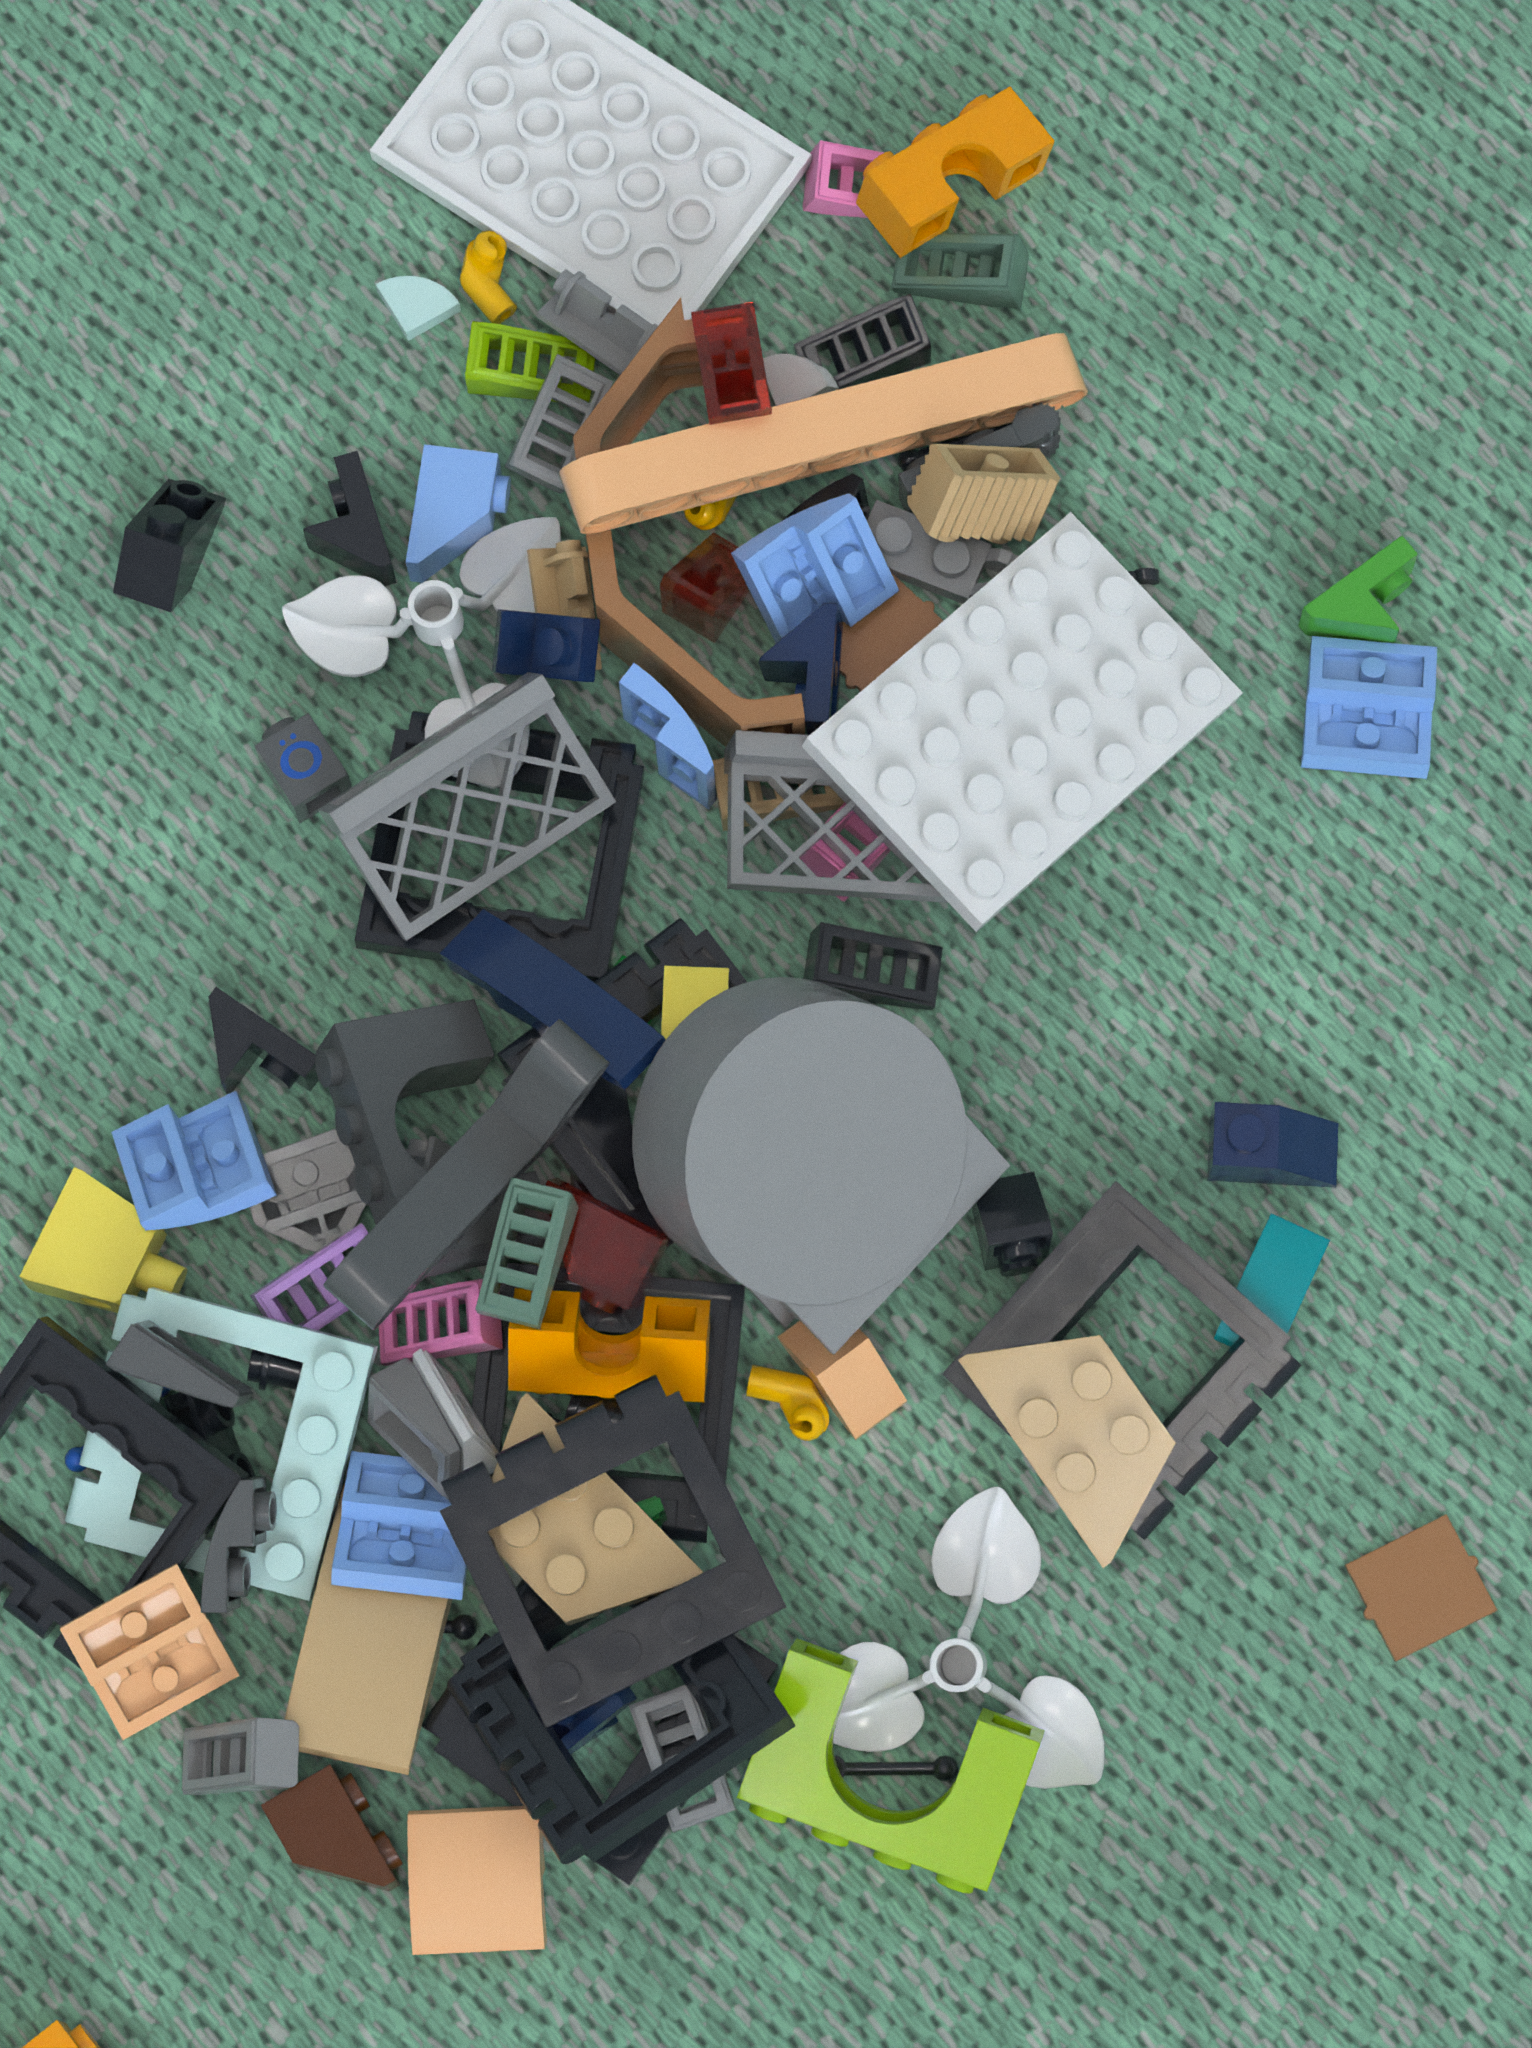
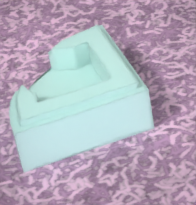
[376,276,461,341]

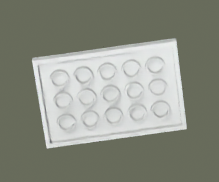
[370,0,812,326]
[802,512,1243,932]

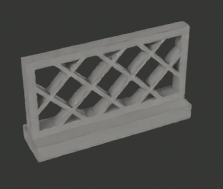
[318,672,616,941]
[724,730,948,903]

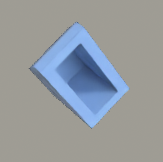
[406,444,511,583]

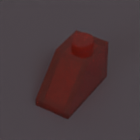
[545,1177,671,1314]

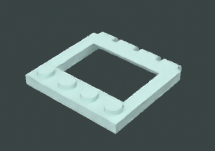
[65,1287,378,1601]

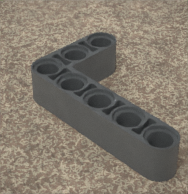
[323,1019,610,1330]

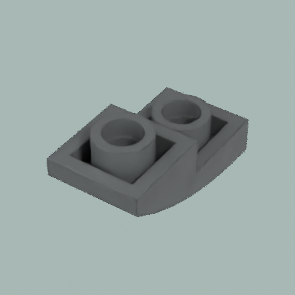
[201,1476,277,1613]

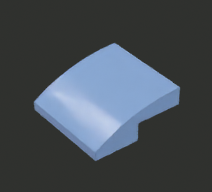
[731,494,899,643]
[1301,636,1437,779]
[619,663,716,809]
[111,1091,277,1231]
[331,1451,467,1600]

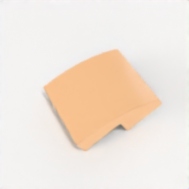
[59,1563,239,1740]
[407,1806,547,1955]

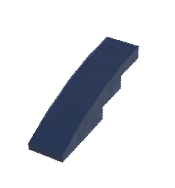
[439,909,666,1090]

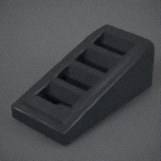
[794,294,931,390]
[803,922,943,1010]

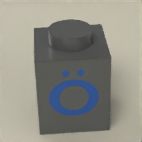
[255,713,352,824]

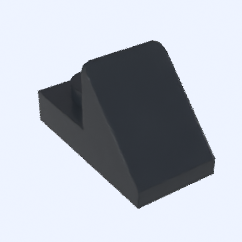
[303,451,397,586]
[208,987,319,1094]

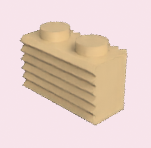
[907,444,1060,544]

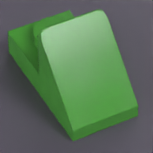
[1298,535,1418,643]

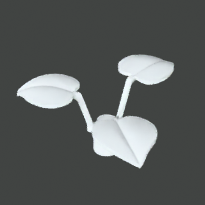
[282,517,561,789]
[833,1487,1105,1789]

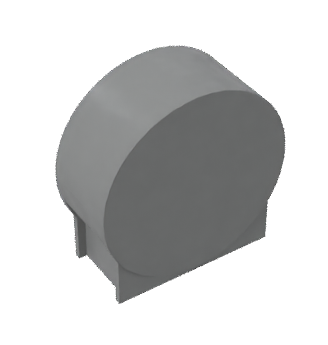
[632,977,1011,1354]

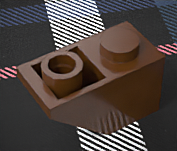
[261,1764,403,1892]

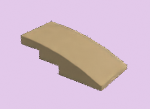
[284,1484,453,1775]

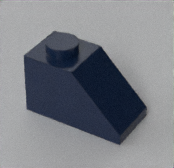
[1207,1102,1339,1188]

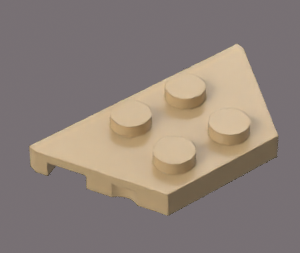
[958,1335,1176,1568]
[488,1393,704,1626]

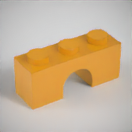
[856,86,1055,258]
[508,1288,711,1403]

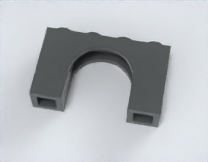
[315,999,552,1277]

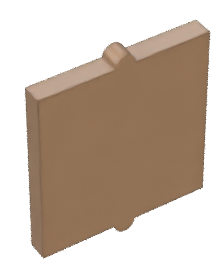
[840,574,943,692]
[1345,1514,1497,1662]

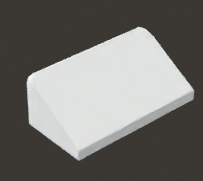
[413,1348,499,1474]

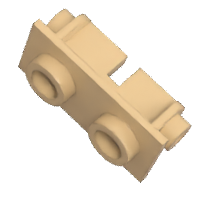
[527,540,602,670]

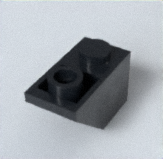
[113,478,226,612]
[971,1171,1053,1277]

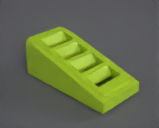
[465,321,596,402]

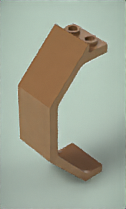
[573,297,805,747]

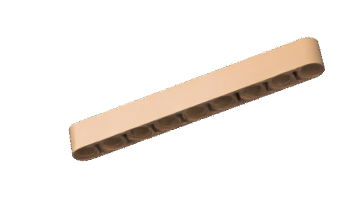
[559,333,1088,534]

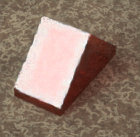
[691,302,772,425]
[660,532,750,643]

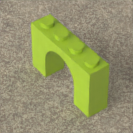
[737,1638,1045,1894]

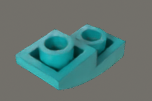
[1214,1213,1330,1347]

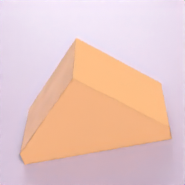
[777,1321,907,1440]

